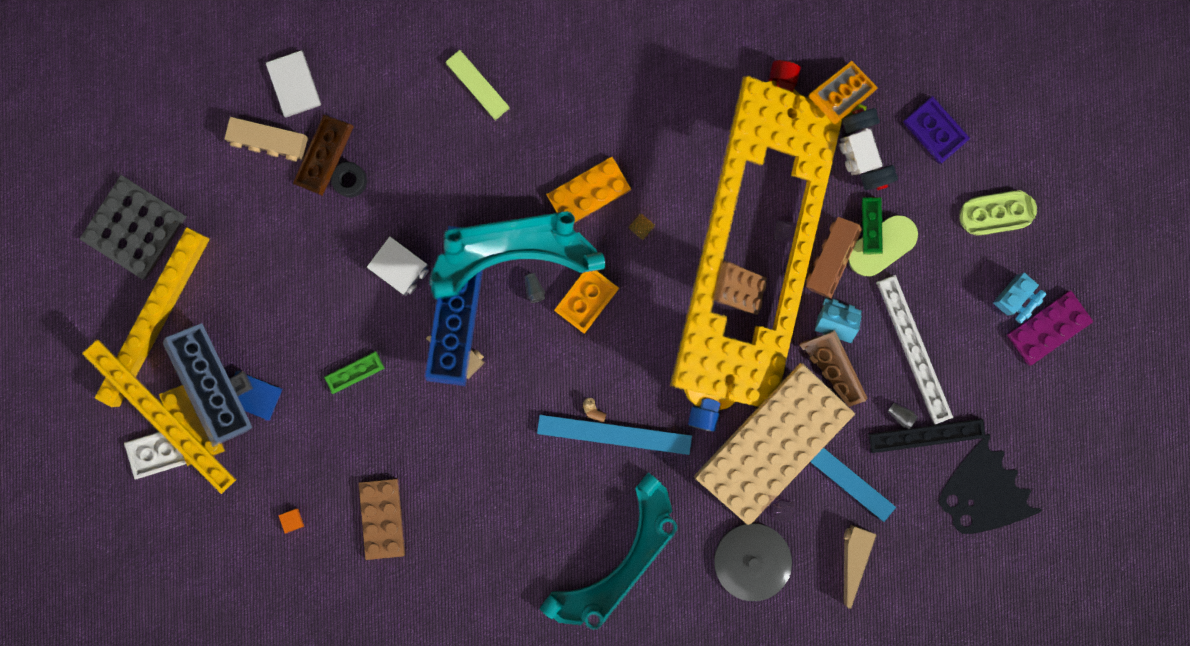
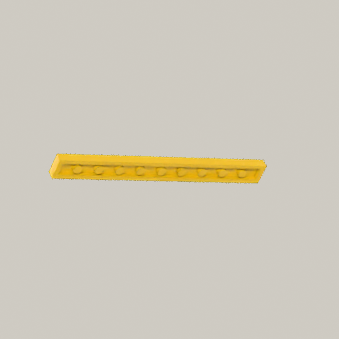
[82,340,237,494]

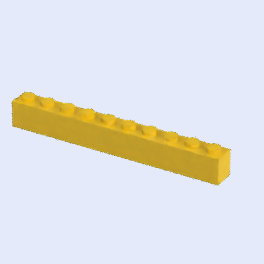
[95,227,210,407]

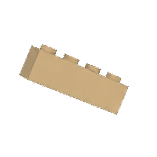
[225,117,308,161]

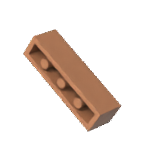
[806,217,862,299]

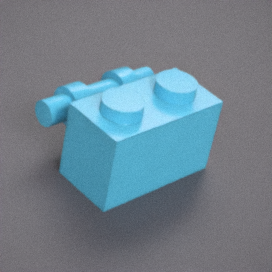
[993,273,1047,324]
[815,298,862,343]

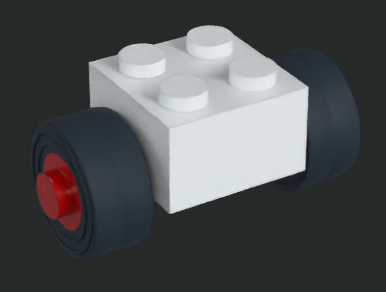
[839,108,898,190]

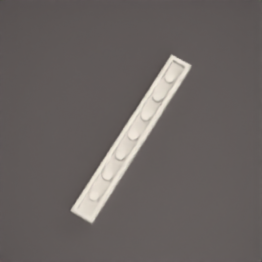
[876,275,953,424]

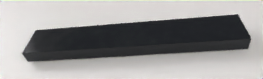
[868,419,986,453]

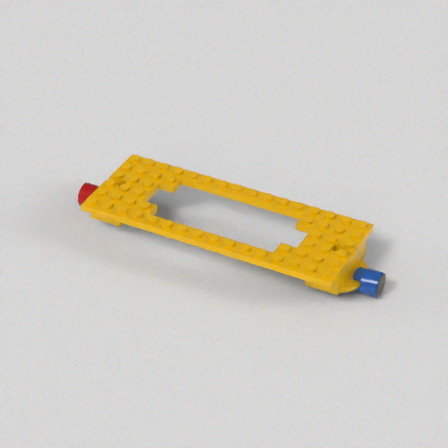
[671,60,842,432]

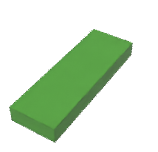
[324,351,385,394]

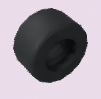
[331,161,367,198]

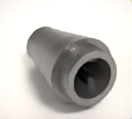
[524,273,545,303]
[888,403,918,429]

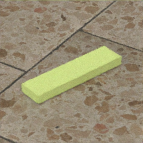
[446,50,509,120]

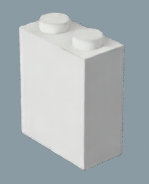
[367,237,429,296]

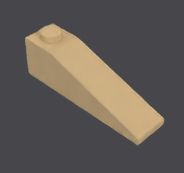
[844,525,876,608]

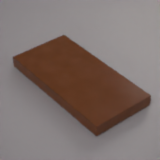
[293,115,354,196]

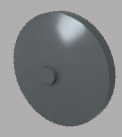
[714,523,792,601]

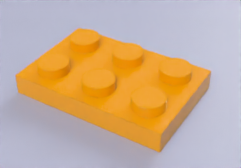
[554,271,619,334]

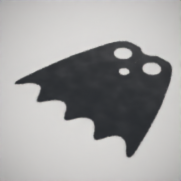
[939,434,1042,534]

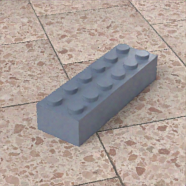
[163,323,252,447]

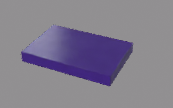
[903,96,970,164]

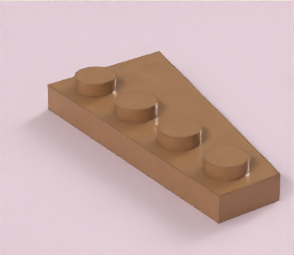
[799,330,868,407]

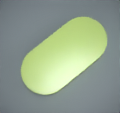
[959,190,1037,235]
[848,216,918,276]

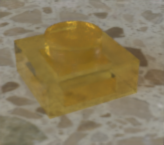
[629,213,655,240]

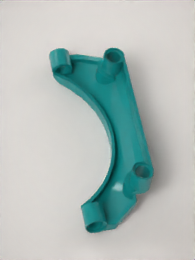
[430,211,605,298]
[539,472,677,629]

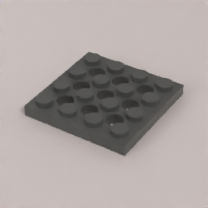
[79,175,187,280]

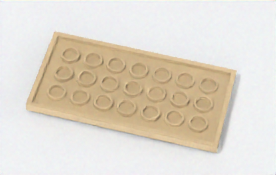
[694,363,855,525]

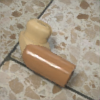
[583,398,607,422]

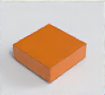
[278,508,304,533]

